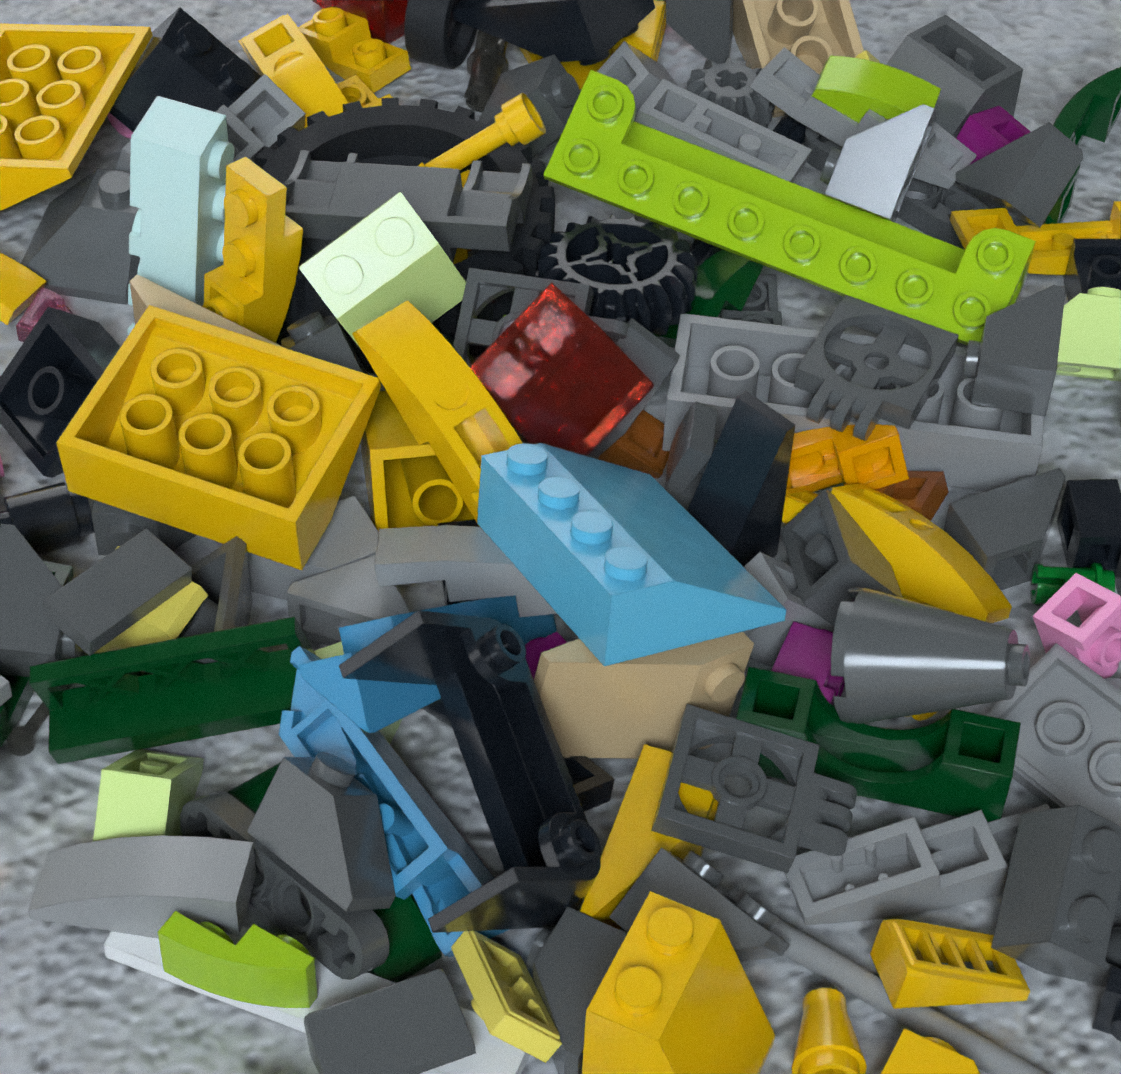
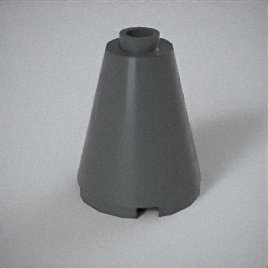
[831,587,1030,724]

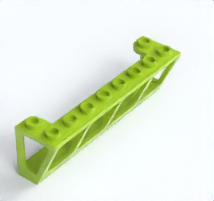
[543,70,1036,346]

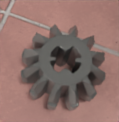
[686,57,775,128]

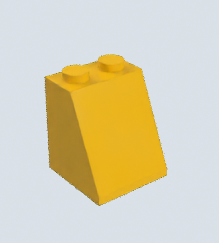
[360,391,474,532]
[582,891,775,1074]

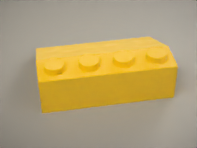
[0,23,153,211]
[56,305,381,570]

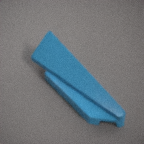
[299,595,557,733]
[278,646,510,958]

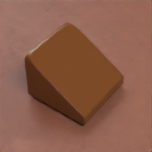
[598,409,670,479]

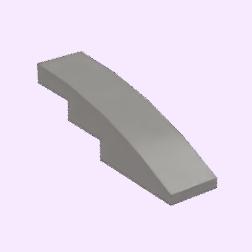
[750,47,977,189]
[374,525,557,618]
[784,804,1050,926]

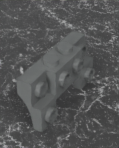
[282,150,533,263]

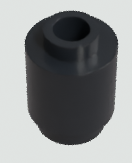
[0,482,94,555]

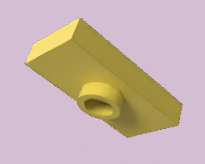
[451,931,562,1063]

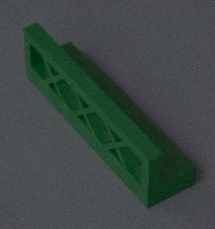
[29,616,316,764]

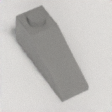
[636,79,812,182]

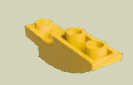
[238,14,348,128]
[202,157,303,343]
[352,300,522,527]
[782,483,1012,623]

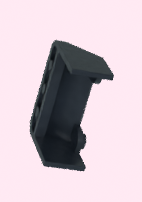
[339,610,601,933]

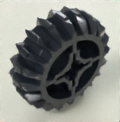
[535,213,698,341]

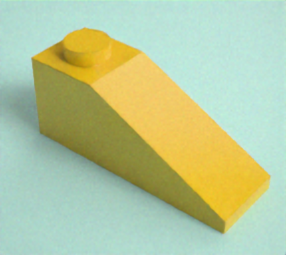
[580,744,718,930]

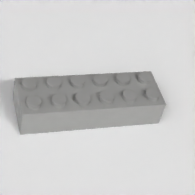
[662,314,1044,491]

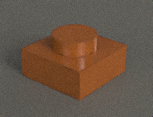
[876,471,949,521]

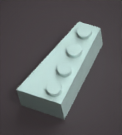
[128,96,234,335]

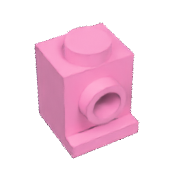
[1032,573,1121,678]

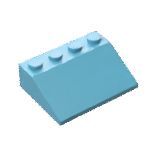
[477,443,786,666]

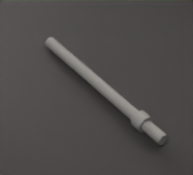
[717,884,1046,1074]

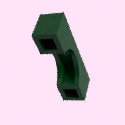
[732,666,1021,823]

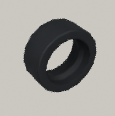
[404,0,477,69]

